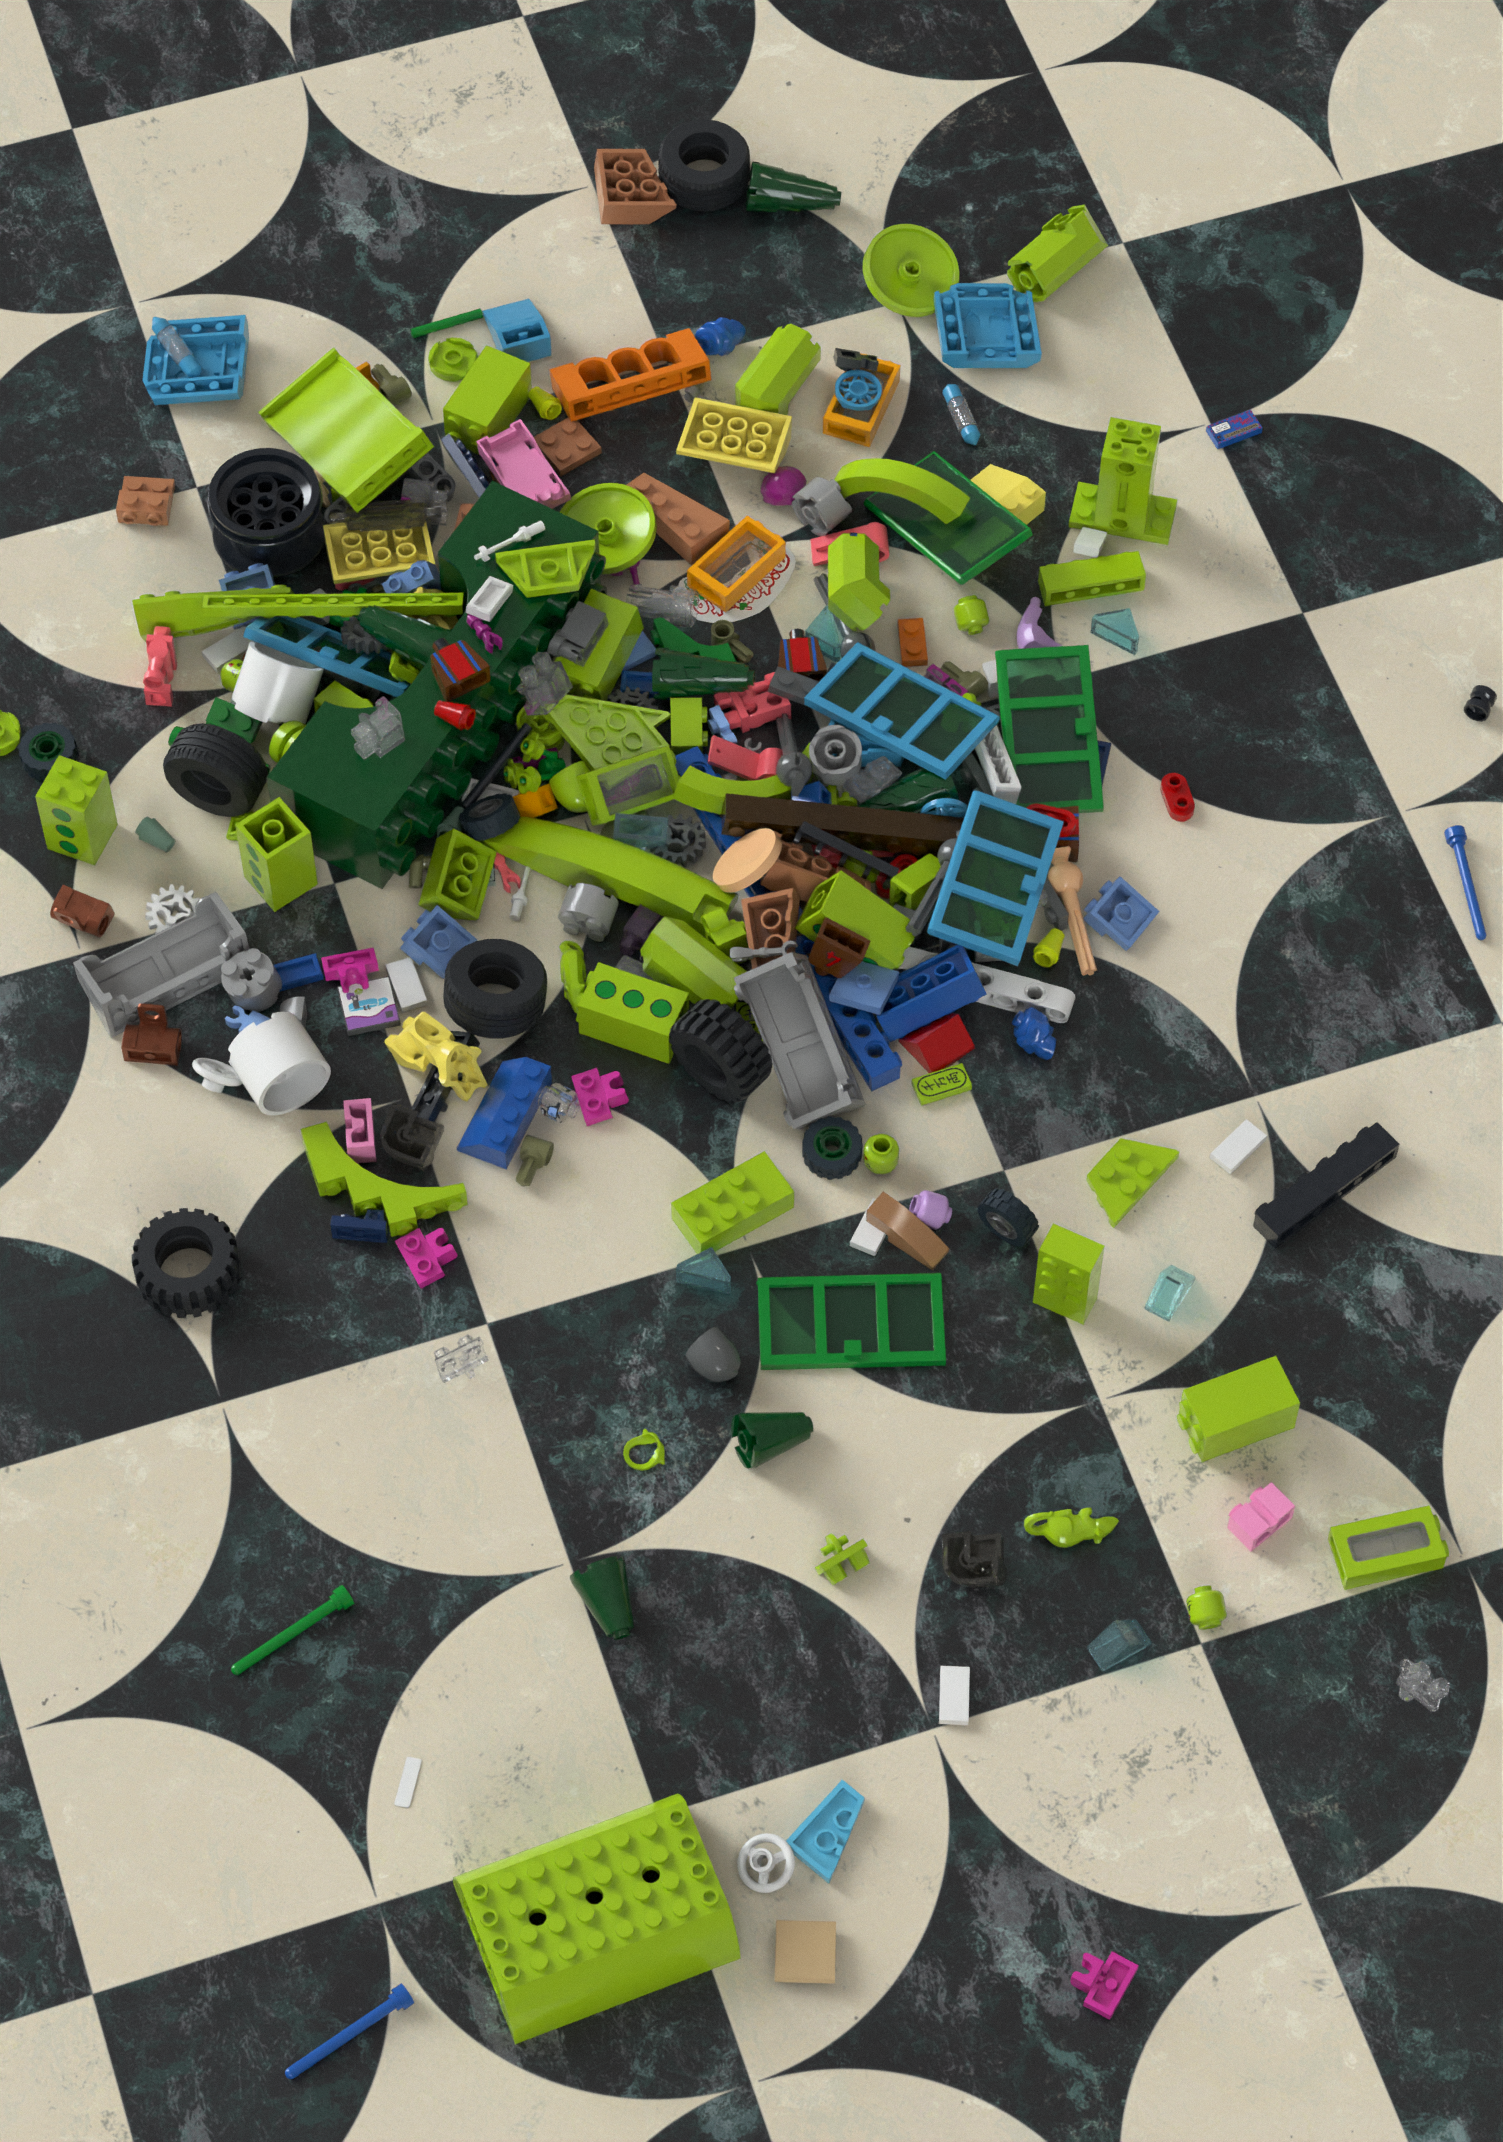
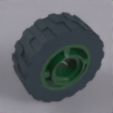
[18,723,79,781]
[802,1116,863,1180]

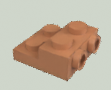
[116,476,175,526]

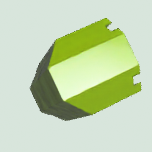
[1007,205,1108,302]
[735,324,821,415]
[828,533,890,631]
[640,916,747,1009]

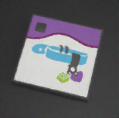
[337,976,401,1036]

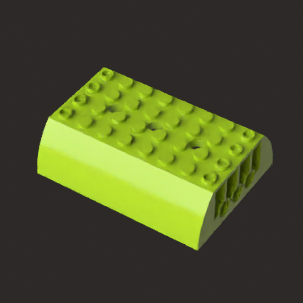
[453,1793,741,2044]

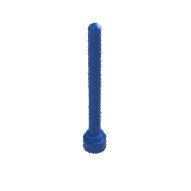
[1444,825,1487,940]
[285,1983,414,2079]

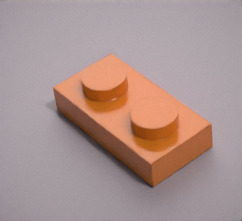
[897,618,928,667]

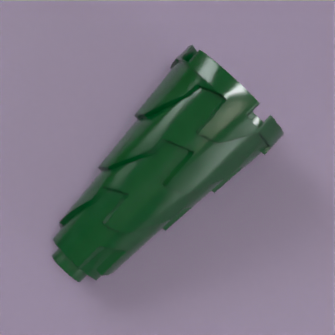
[746,161,841,212]
[357,605,452,670]
[652,648,755,700]
[858,758,959,813]

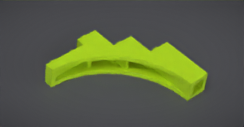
[300,1122,468,1237]

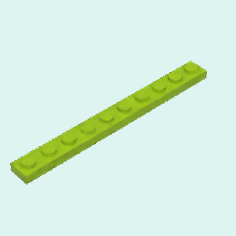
[202,593,463,619]

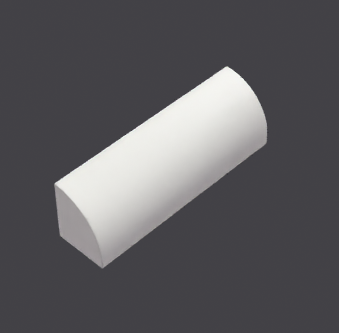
[968,719,1021,804]

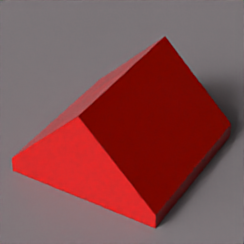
[898,1013,975,1073]

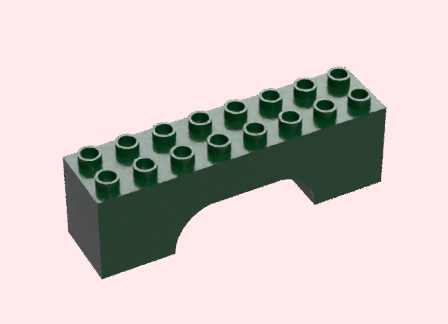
[267,481,607,889]

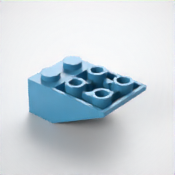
[482,299,552,362]

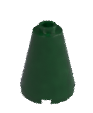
[731,1412,814,1469]
[570,1556,634,1640]

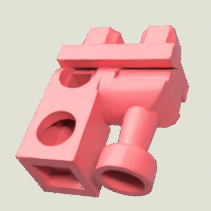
[143,626,177,707]
[713,672,791,733]

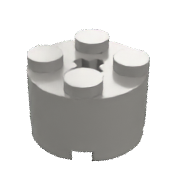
[792,477,852,536]
[809,725,862,785]
[558,883,619,942]
[221,948,282,1012]

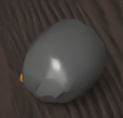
[686,1327,741,1382]

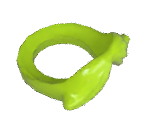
[623,1429,665,1471]

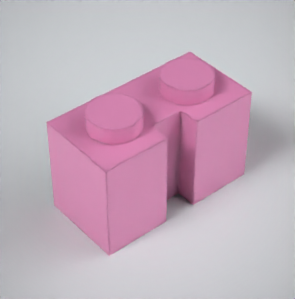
[344,1098,376,1163]
[1227,1482,1295,1552]

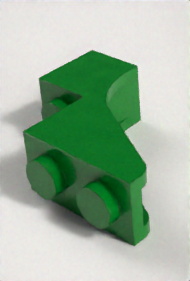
[650,617,736,662]

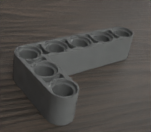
[324,452,456,525]

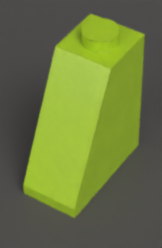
[889,853,941,911]

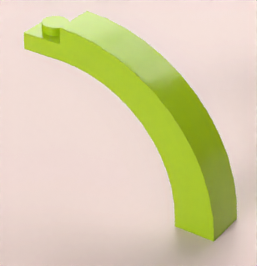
[834,458,970,524]
[673,743,814,814]

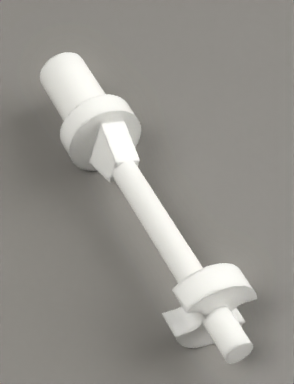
[474,521,545,562]
[510,866,530,921]

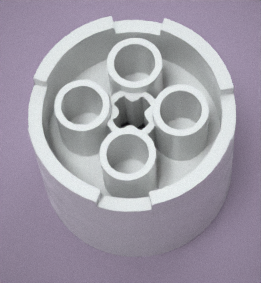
[230,641,324,724]
[228,1012,331,1115]

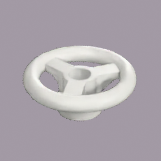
[192,1058,243,1093]
[737,1833,795,1893]

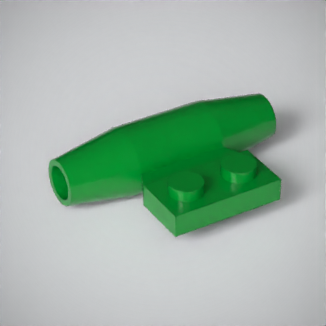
[168,697,271,775]

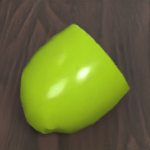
[549,761,590,813]

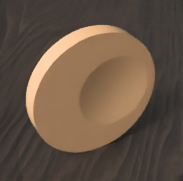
[713,828,782,893]

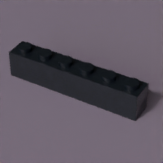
[1253,1122,1400,1249]

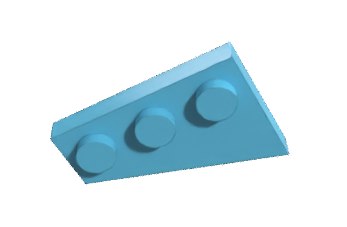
[786,1780,865,1883]

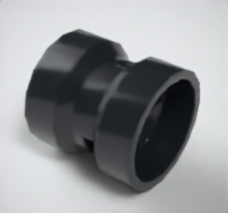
[1464,685,1497,722]

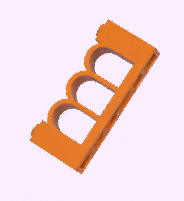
[549,328,712,422]

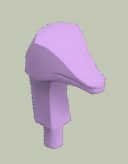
[1017,597,1062,649]

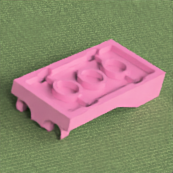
[476,419,571,509]

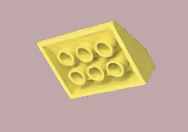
[676,397,792,473]
[920,464,1046,565]
[323,510,435,584]

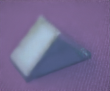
[805,606,841,662]
[1091,608,1139,655]
[613,813,668,850]
[676,1247,731,1295]
[1145,1264,1196,1322]
[1087,1619,1152,1672]

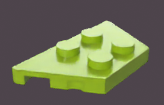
[495,540,596,598]
[1086,1138,1179,1228]

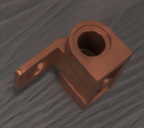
[50,885,115,937]
[121,1003,182,1066]

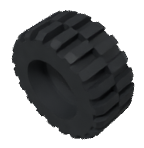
[669,999,773,1103]
[132,1208,241,1318]

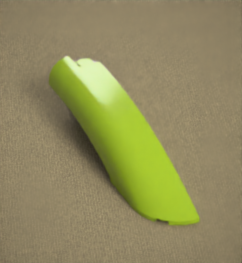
[478,817,739,937]

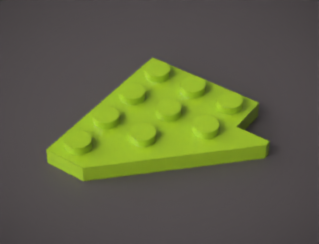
[543,694,671,791]

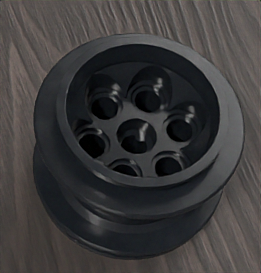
[207,448,326,578]

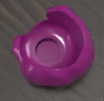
[760,466,807,506]

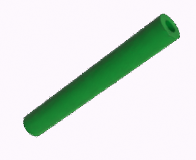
[410,308,483,338]

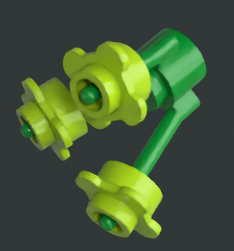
[504,732,566,794]

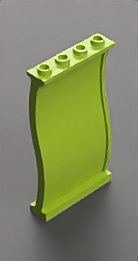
[258,347,434,513]

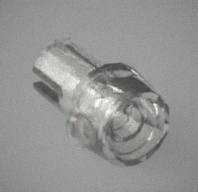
[626,584,699,628]

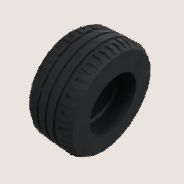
[658,119,750,212]
[163,723,268,817]
[443,939,547,1039]

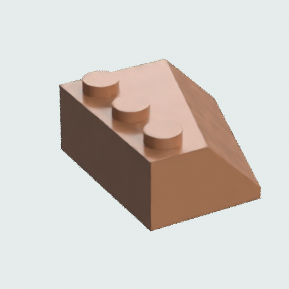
[594,149,676,224]

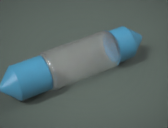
[152,317,202,378]
[942,384,980,445]

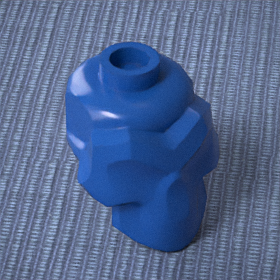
[695,317,746,356]
[1012,1007,1056,1060]

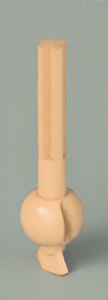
[1047,846,1097,976]

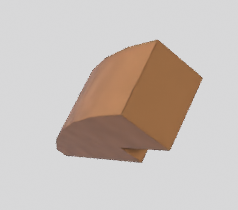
[866,1191,949,1271]

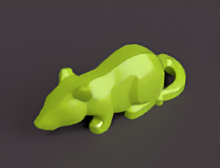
[559,941,586,1013]
[1024,1507,1119,1548]

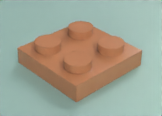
[533,417,601,477]

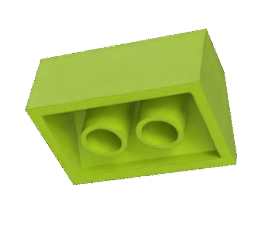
[418,828,497,921]

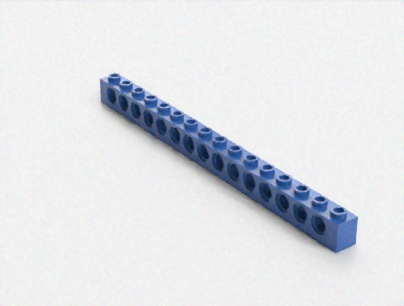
[675,746,902,1092]

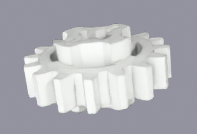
[145,884,200,934]

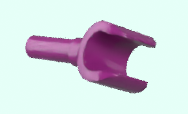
[627,561,641,589]

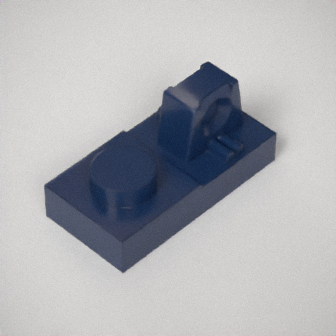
[330,1209,388,1243]

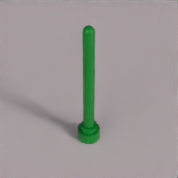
[231,1585,354,1675]

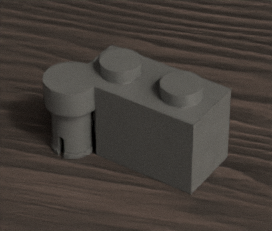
[548,601,609,667]

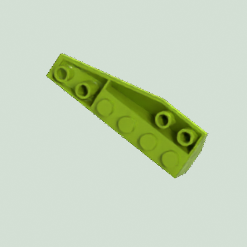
[132,585,294,642]

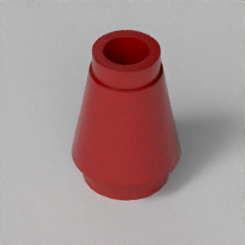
[434,700,476,730]

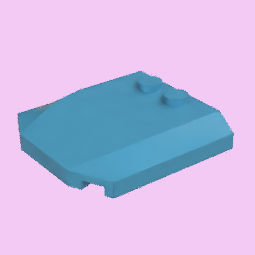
[933,283,1042,368]
[143,315,249,405]

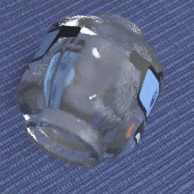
[538,1083,580,1123]

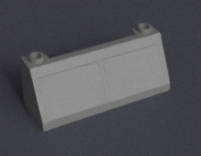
[73,892,250,1038]
[734,952,866,1130]

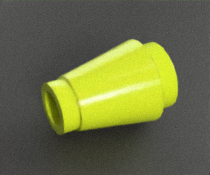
[528,386,562,420]
[1033,928,1065,967]

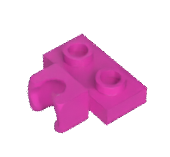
[321,947,379,993]
[571,1068,629,1126]
[395,1228,458,1289]
[1070,1952,1139,2020]

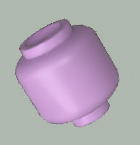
[909,1190,952,1230]

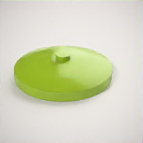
[863,224,959,317]
[560,483,657,575]

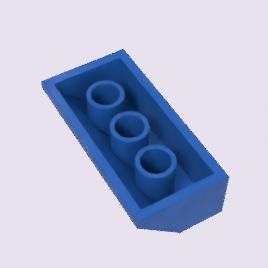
[876,945,987,1042]
[457,1057,552,1170]

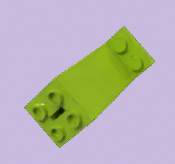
[1069,417,1178,545]

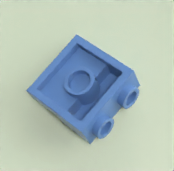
[382,560,441,593]
[219,563,275,630]
[1083,877,1160,951]
[400,905,477,979]

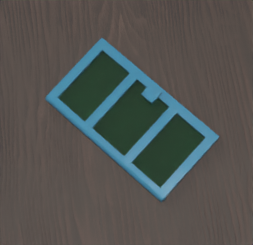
[243,616,411,697]
[804,642,1000,780]
[927,791,1064,966]

